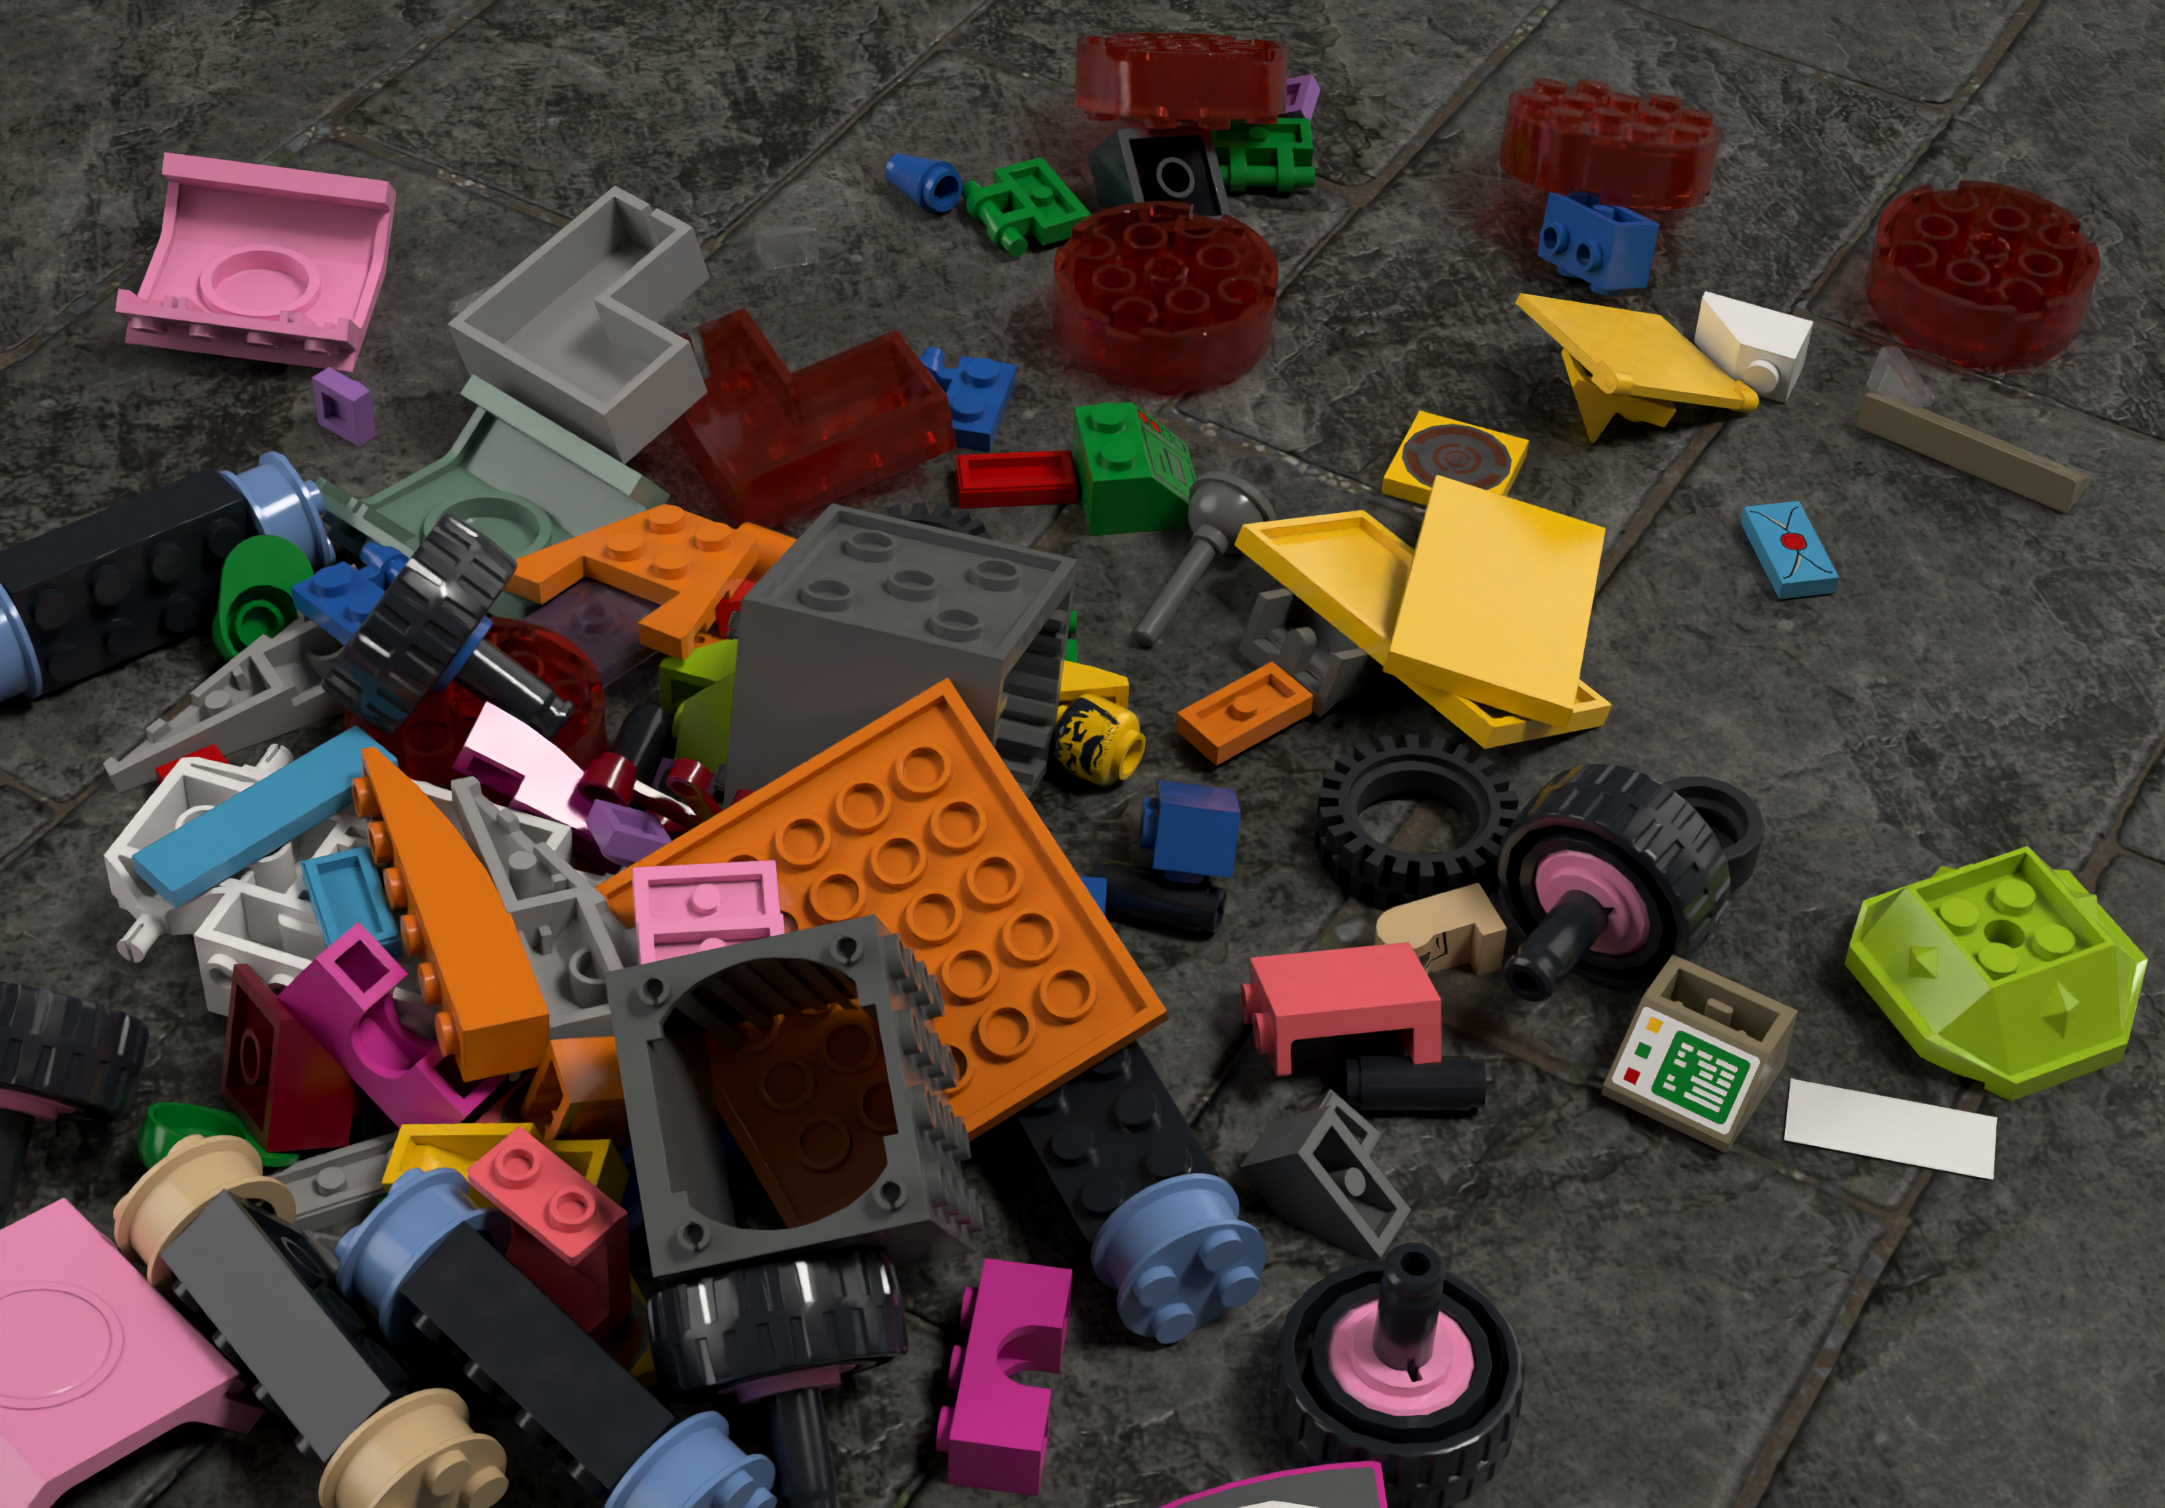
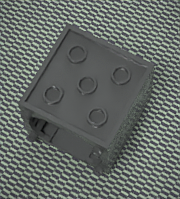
[713,503,1078,810]
[604,914,984,1286]

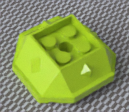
[1844,846,2148,1102]

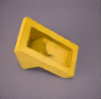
[1561,348,1676,443]

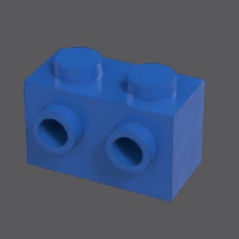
[1537,191,1659,296]
[1139,780,1241,884]

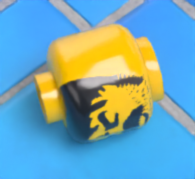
[1051,694,1146,787]

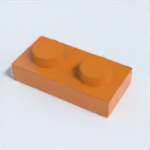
[1176,661,1313,766]

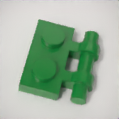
[1205,117,1315,193]
[961,157,1091,257]

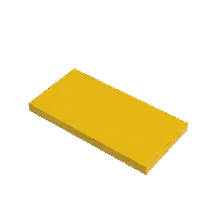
[1382,474,1606,730]
[1235,510,1613,749]

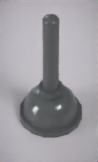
[1134,471,1277,647]

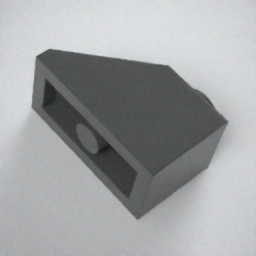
[1239,1105,1411,1261]

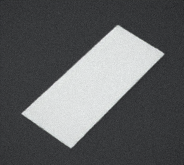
[1784,1079,1997,1180]

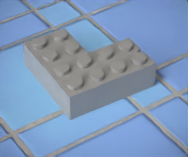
[448,186,710,465]

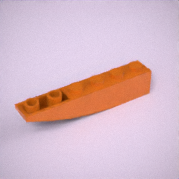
[351,747,550,1082]

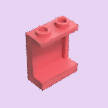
[1240,942,1441,1077]
[468,1126,632,1341]

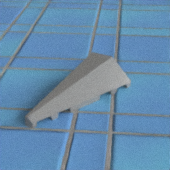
[103,564,359,794]
[451,776,639,1042]

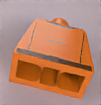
[520,1036,632,1153]

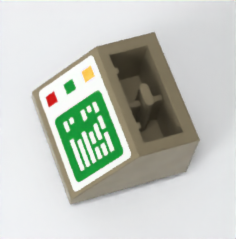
[1601,954,1798,1153]

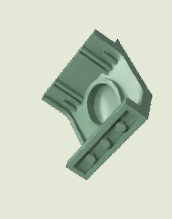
[314,374,670,644]

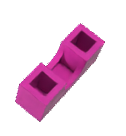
[276,922,506,1129]
[936,1258,1072,1496]

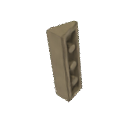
[1856,391,2091,514]

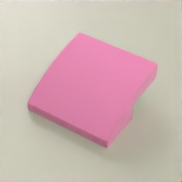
[632,860,785,965]

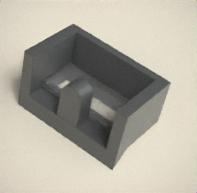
[1238,588,1384,718]

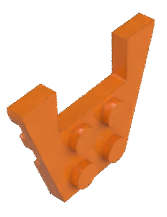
[503,503,759,661]

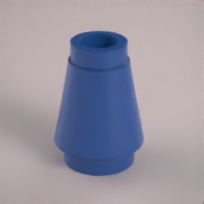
[885,153,963,213]

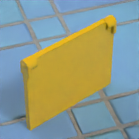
[1515,293,1759,413]

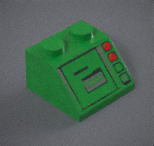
[1072,402,1196,536]

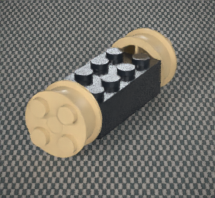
[113,1134,509,1508]

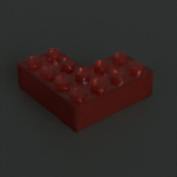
[668,308,956,529]

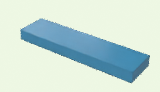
[132,725,398,909]

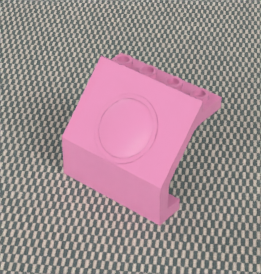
[115,152,396,372]
[0,1197,266,1508]

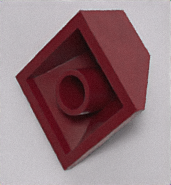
[220,964,361,1152]

